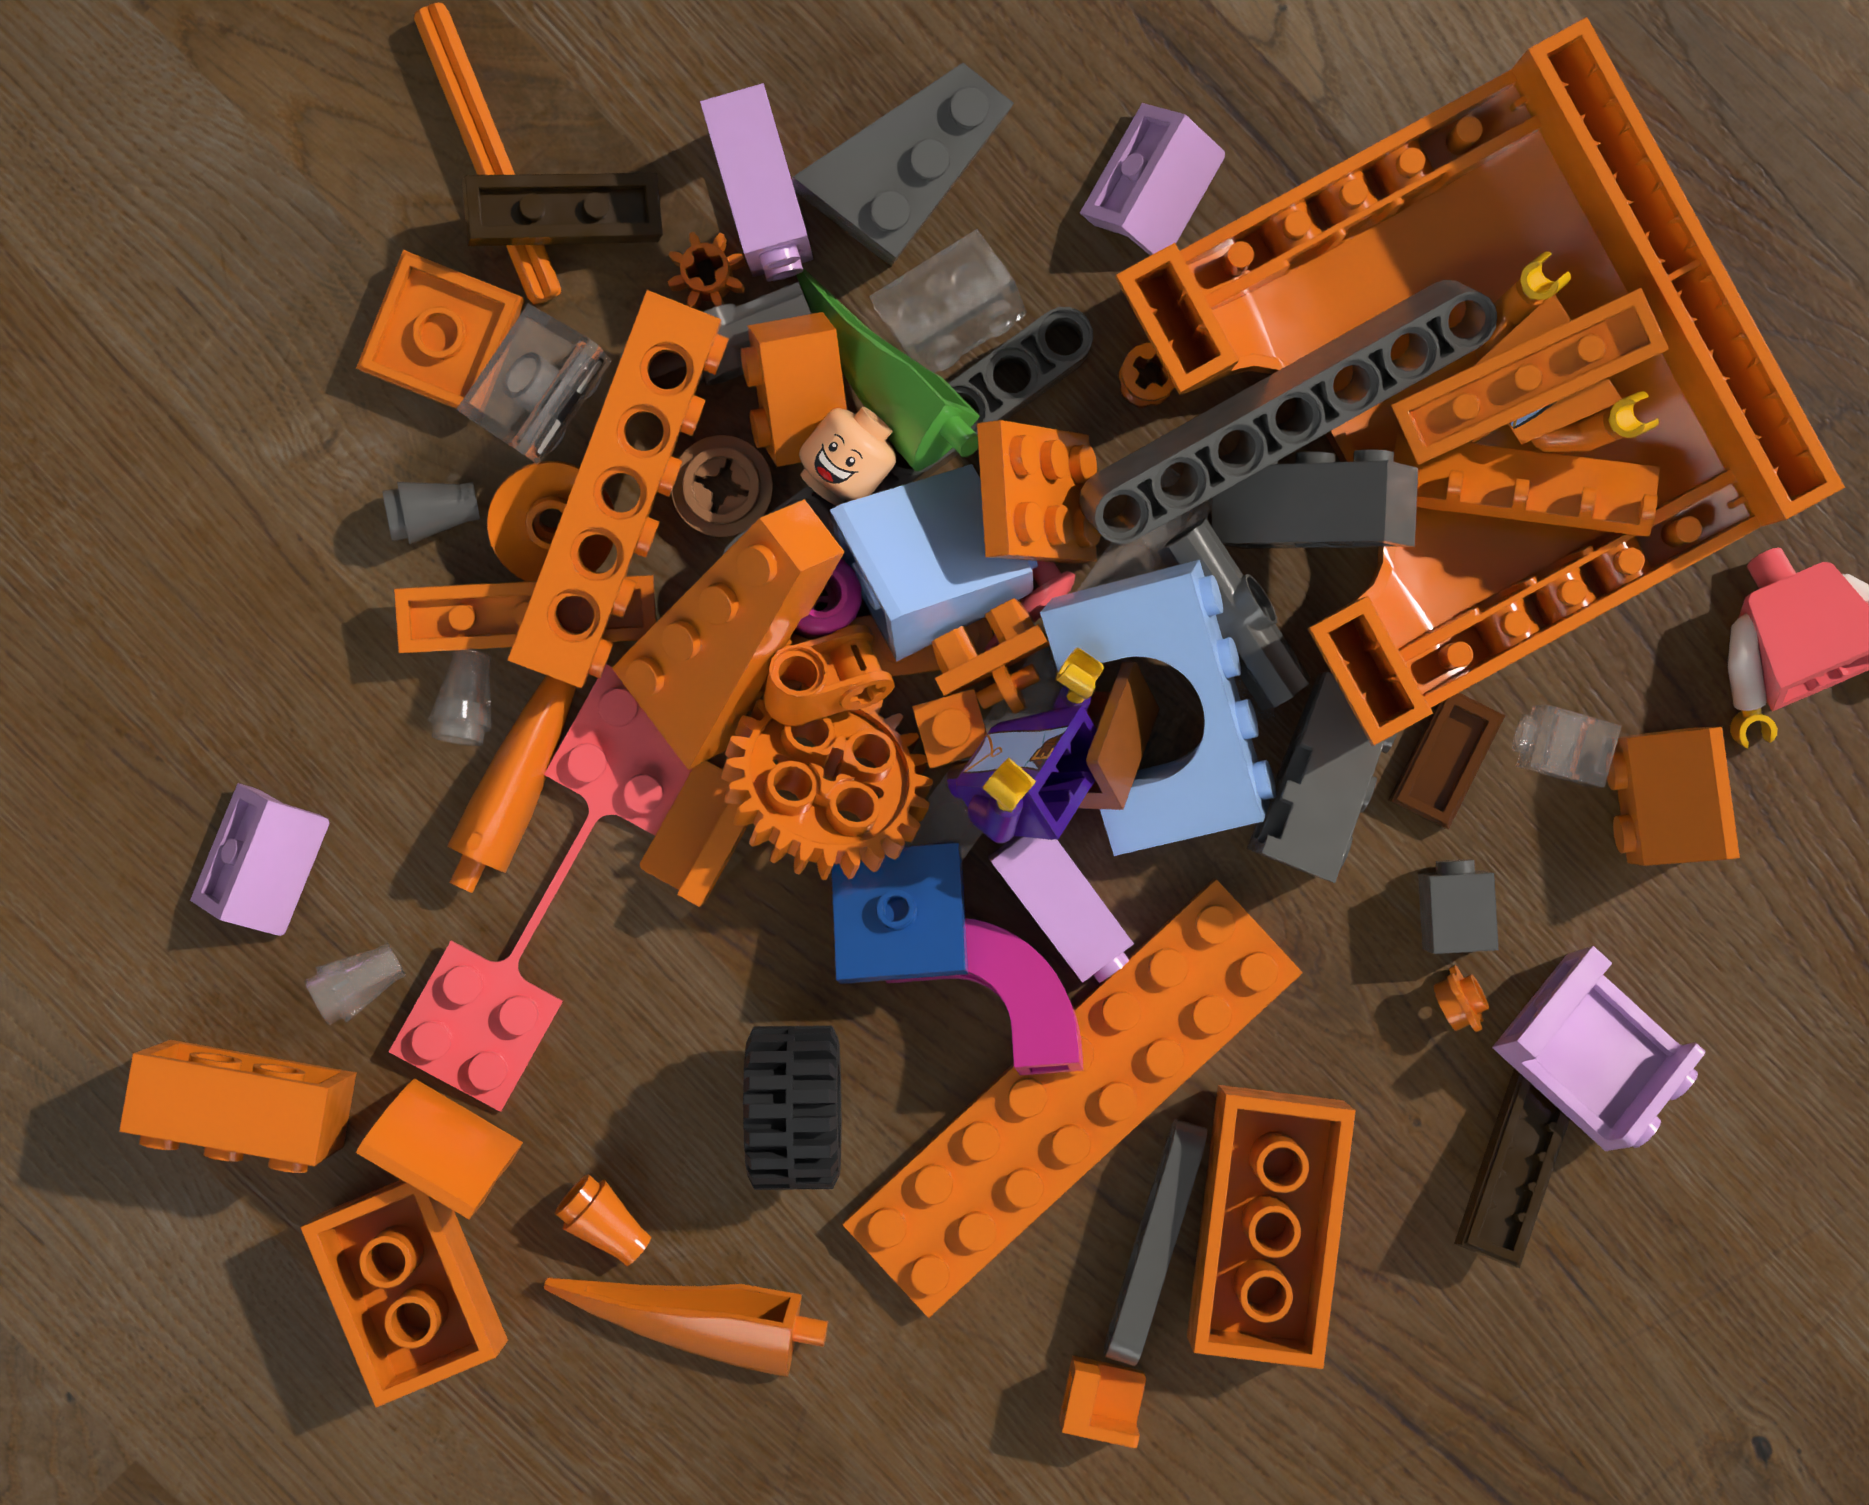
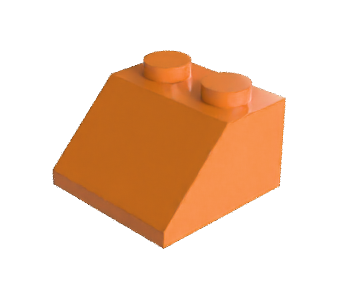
[1605,727,1740,866]

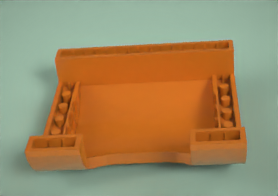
[1115,17,1845,746]

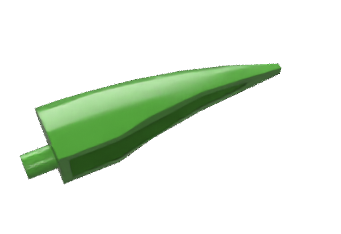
[796,269,980,471]

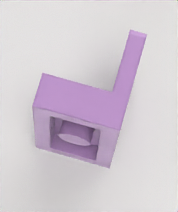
[1080,103,1225,256]
[190,783,329,936]

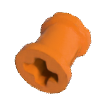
[1118,342,1175,408]

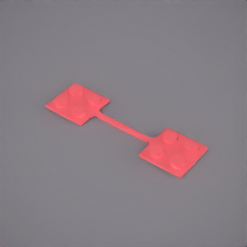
[389,664,693,1112]

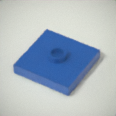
[832,843,968,984]

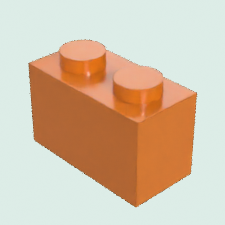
[741,312,847,467]

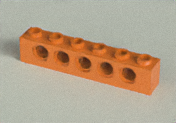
[508,290,729,688]

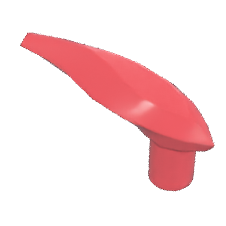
[984,561,1075,652]

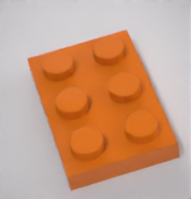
[977,420,1101,564]

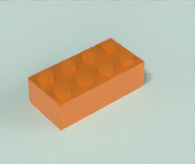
[1187,1085,1356,1369]

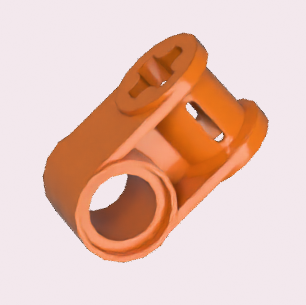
[763,624,895,726]

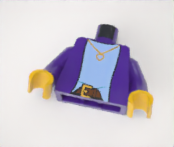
[947,647,1104,843]

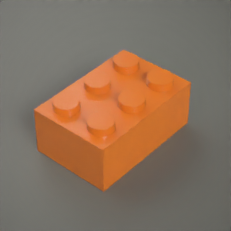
[119,1040,357,1173]
[300,1180,508,1408]

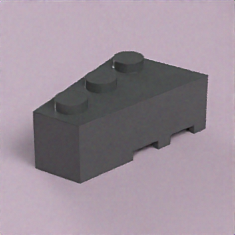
[792,63,1014,267]
[1246,672,1397,883]

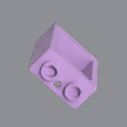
[700,83,813,281]

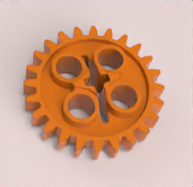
[721,682,933,880]

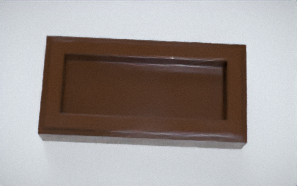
[1388,693,1505,829]

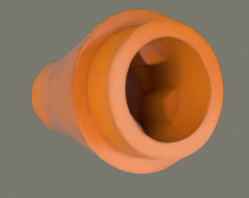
[555,1174,651,1266]

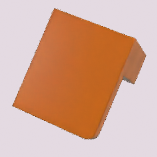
[1059,1355,1146,1448]

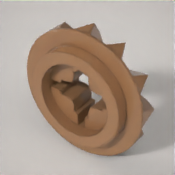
[671,435,773,537]

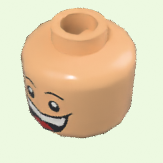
[799,407,896,506]

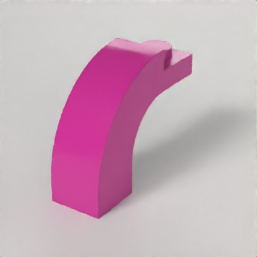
[885,918,1084,1075]

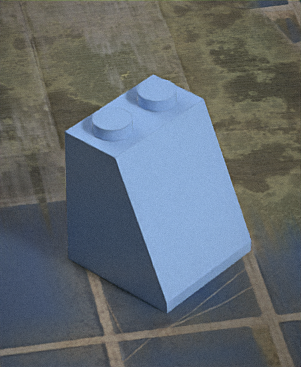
[830,464,1038,661]

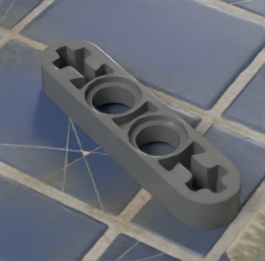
[1103,1119,1207,1366]

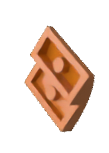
[355,1078,523,1219]

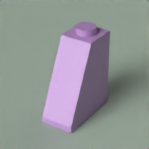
[988,836,1134,983]

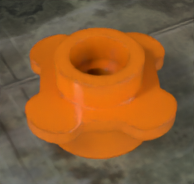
[1433,965,1489,1032]

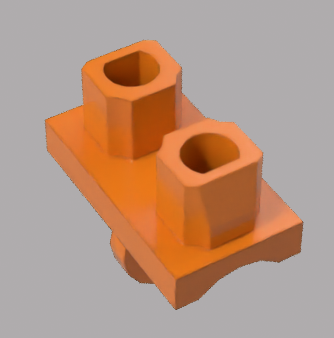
[931,598,1050,714]

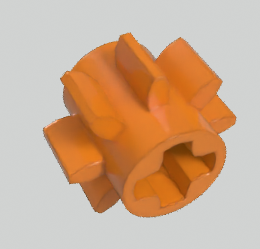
[668,232,746,309]

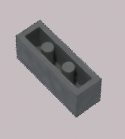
[1211,450,1418,549]

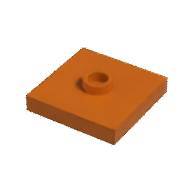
[356,250,525,418]

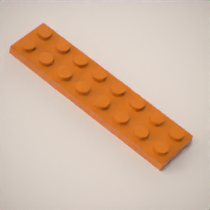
[842,878,1303,1318]

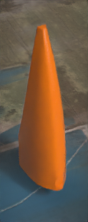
[447,675,576,893]
[544,1278,828,1377]

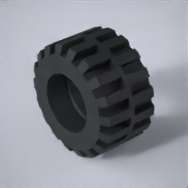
[743,1025,842,1190]

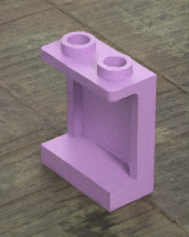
[1492,946,1706,1151]

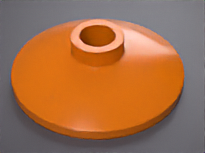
[487,461,615,581]

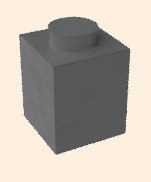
[1418,859,1499,954]

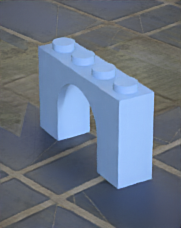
[1040,560,1276,856]

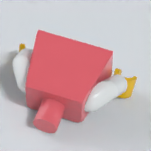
[1728,547,1869,749]

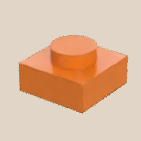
[912,689,987,769]

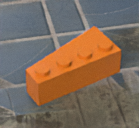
[612,499,845,770]

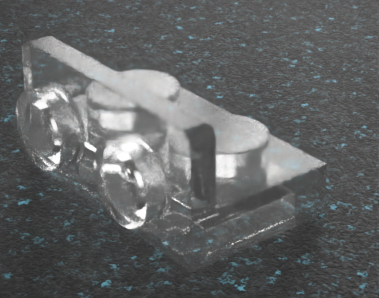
[869,229,1027,373]

